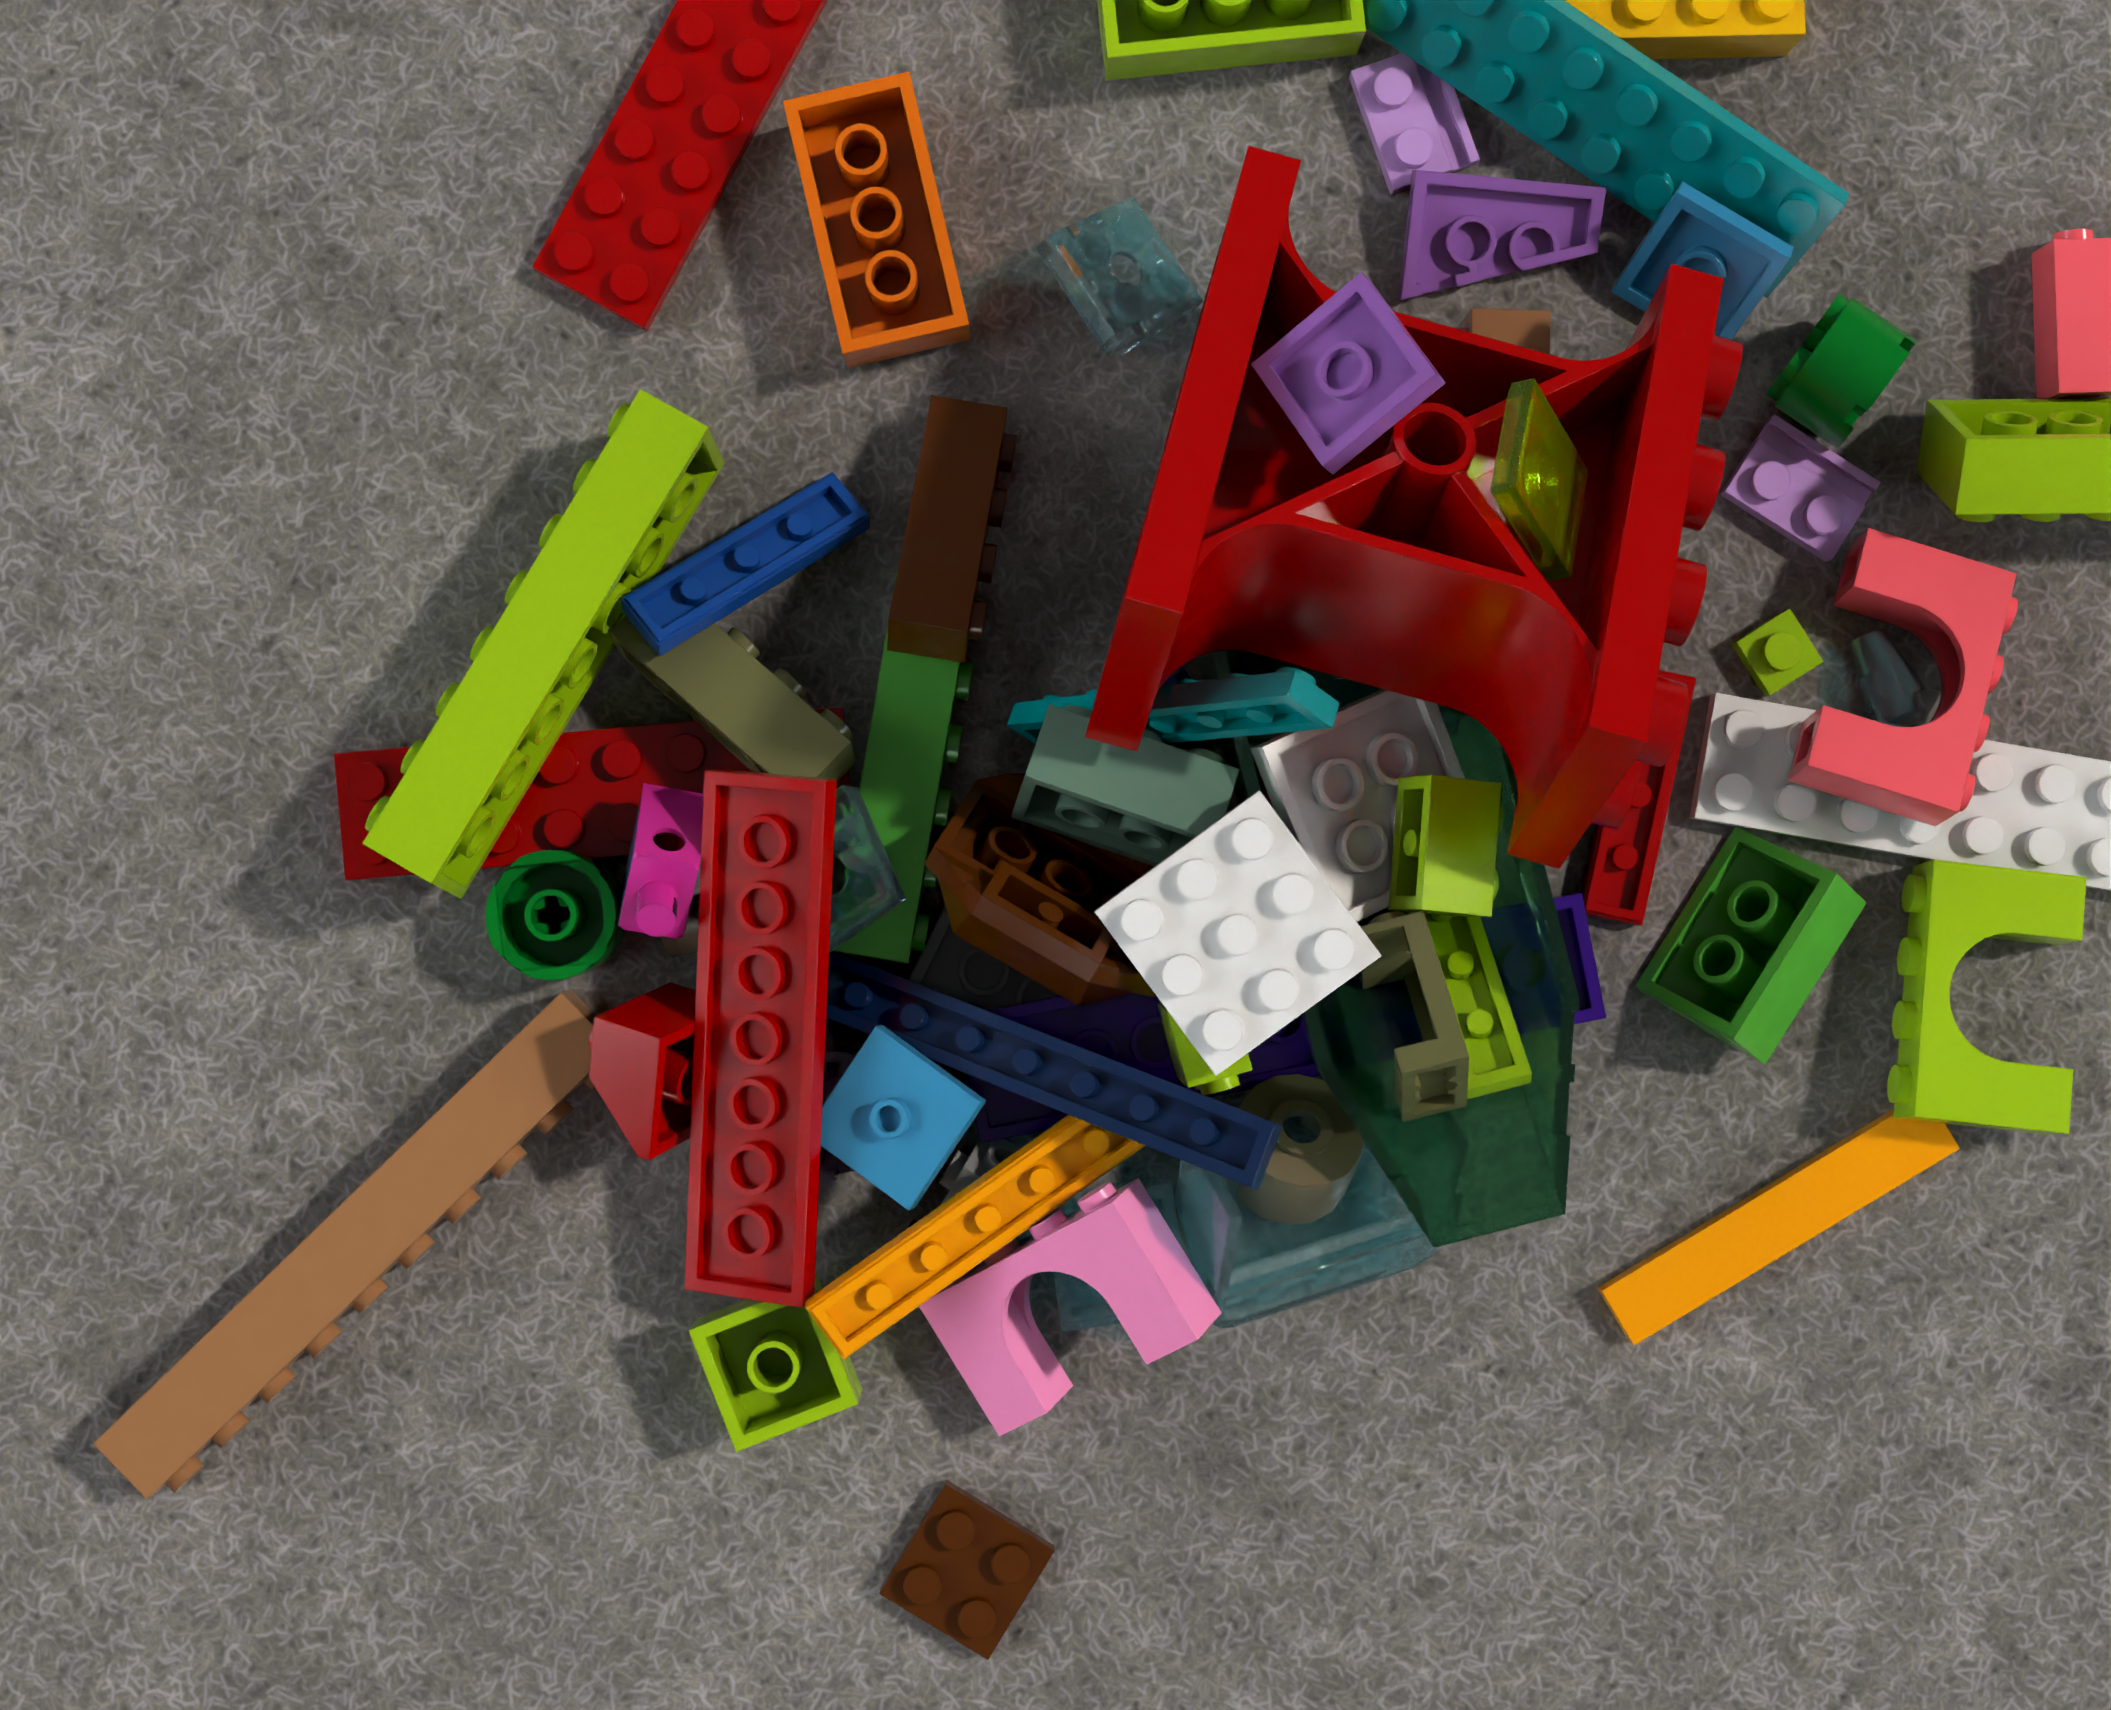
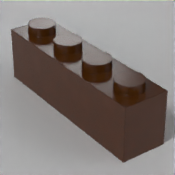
[887,395,1017,663]

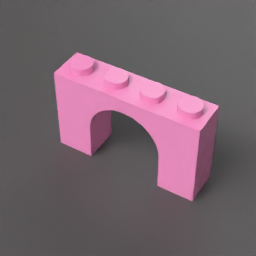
[919,1178,1222,1436]

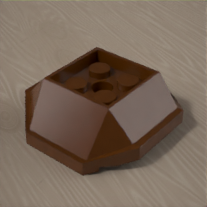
[924,773,1156,1006]

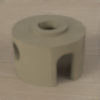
[1226,1074,1365,1225]

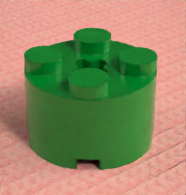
[1766,294,1917,449]
[485,850,625,980]

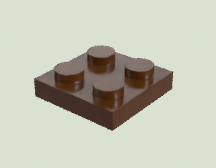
[879,1479,1055,1660]

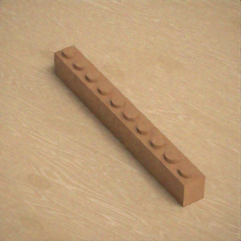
[93,990,596,1499]

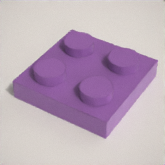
[1251,272,1446,474]

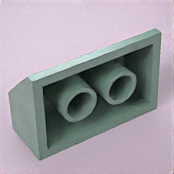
[1011,704,1240,867]

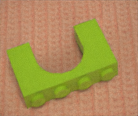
[1887,860,2087,1135]

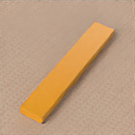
[1597,1109,1960,1345]
[804,1115,1146,1360]

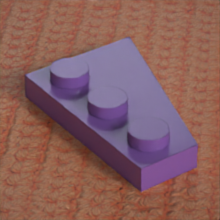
[1398,170,1606,300]

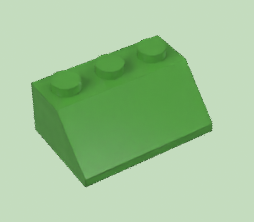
[1635,826,1867,1065]

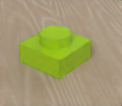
[1731,608,1824,697]

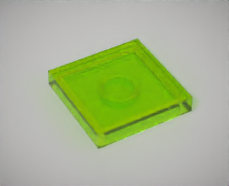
[1490,378,1588,581]

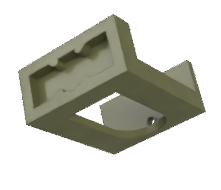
[1360,911,1469,1122]

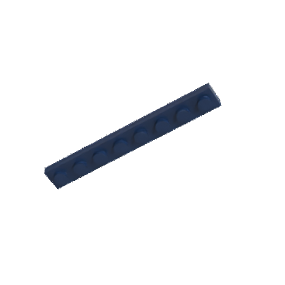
[826,949,1283,1190]

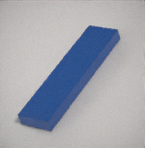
[621,472,870,657]

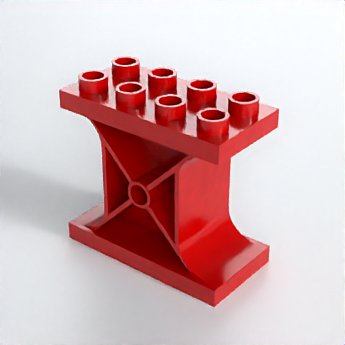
[1085,145,1743,869]

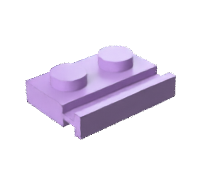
[1349,53,1480,195]
[1719,414,1881,562]

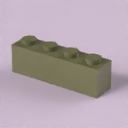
[609,616,856,782]

